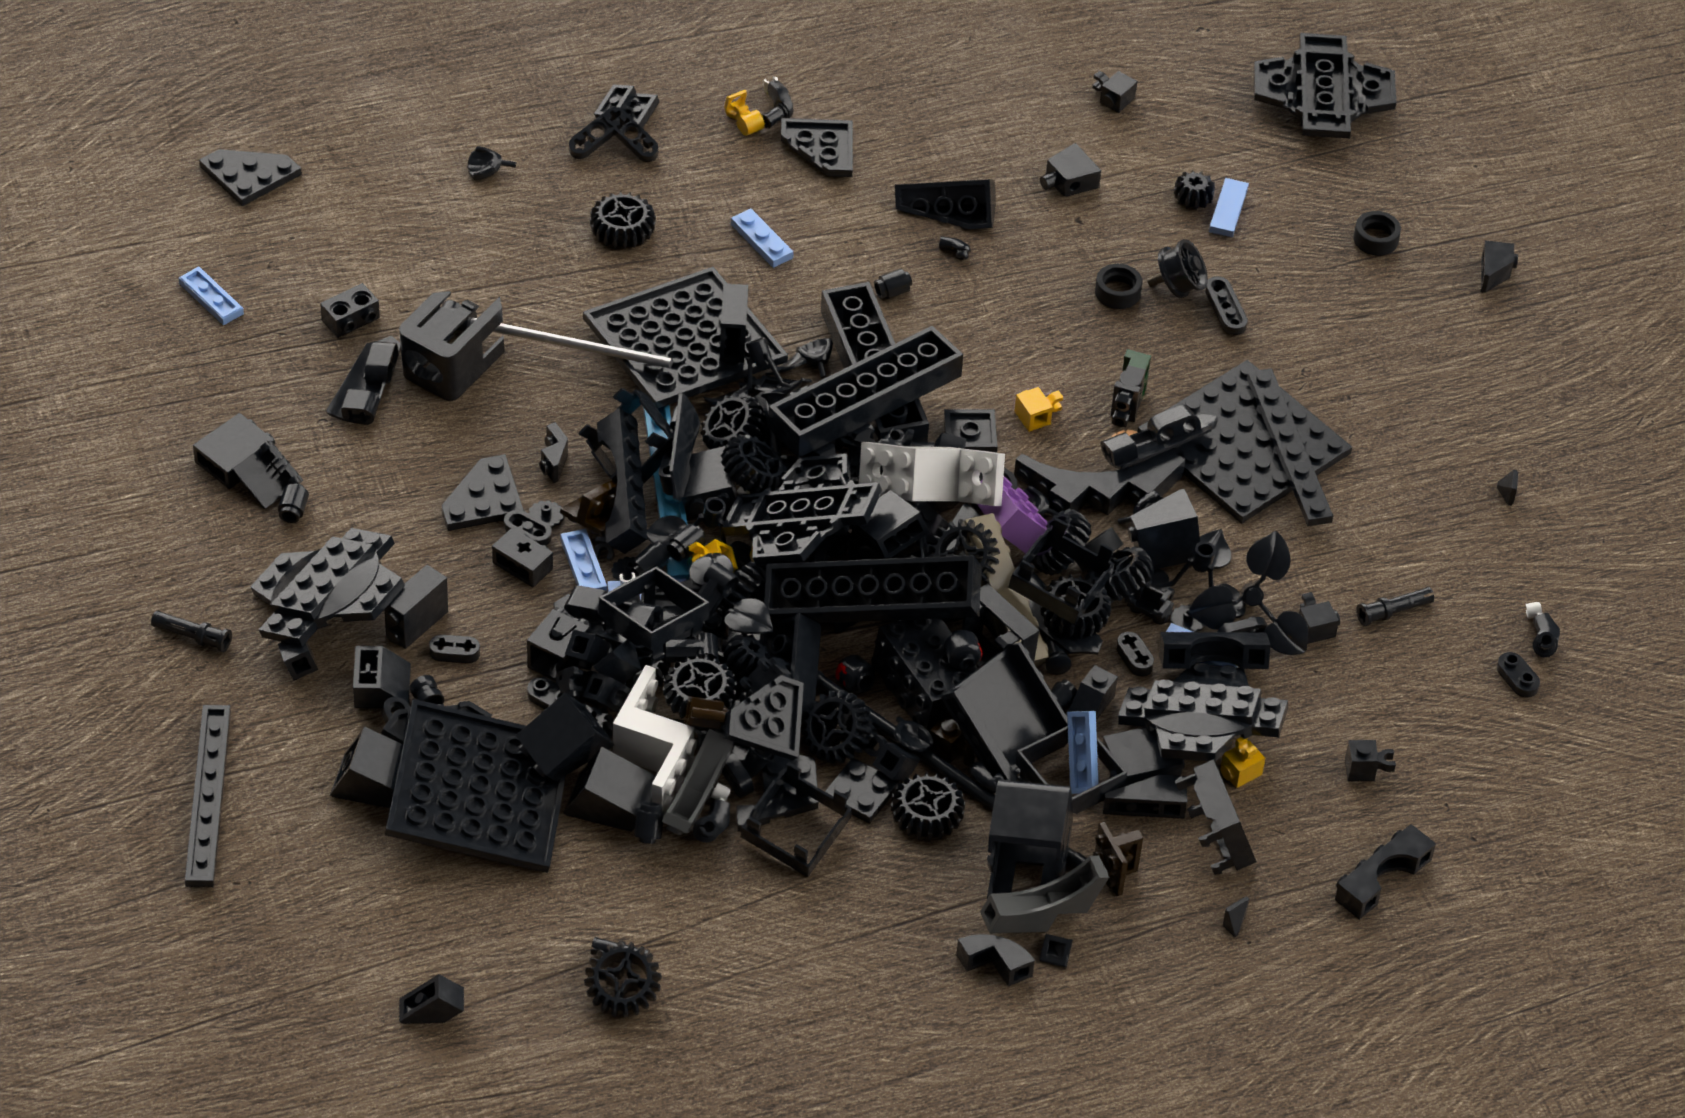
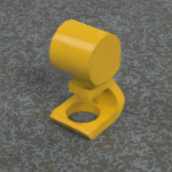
[724,90,764,136]

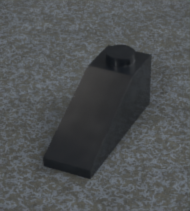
[1103,775,1187,819]

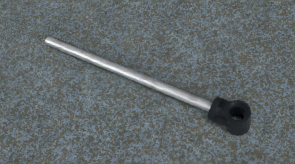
[440,300,673,368]

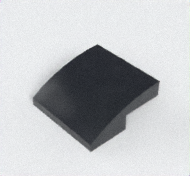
[594,84,660,131]

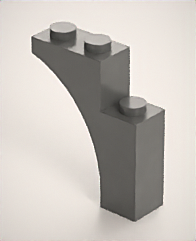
[662,728,735,835]
[980,856,1109,933]

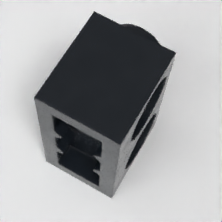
[320,283,380,338]

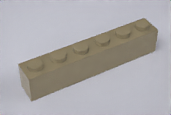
[964,513,1049,667]

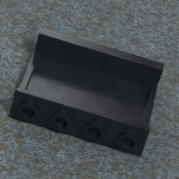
[940,642,1068,781]

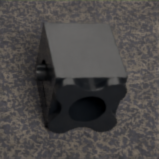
[527,608,592,681]

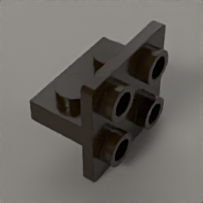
[560,480,617,535]
[1093,822,1143,896]

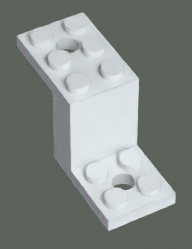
[859,442,1005,506]
[613,665,697,815]

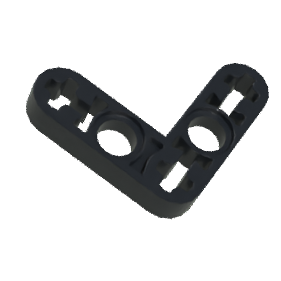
[569,107,658,162]

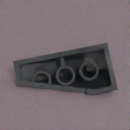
[894,179,996,229]

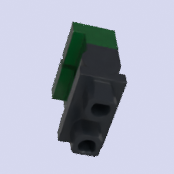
[1110,349,1151,428]

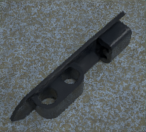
[1100,405,1217,470]

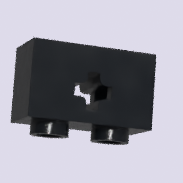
[492,527,553,588]

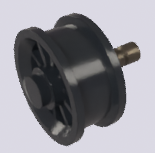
[1147,239,1208,298]

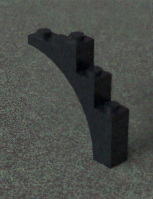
[1014,450,1186,515]

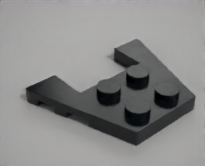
[732,742,819,832]

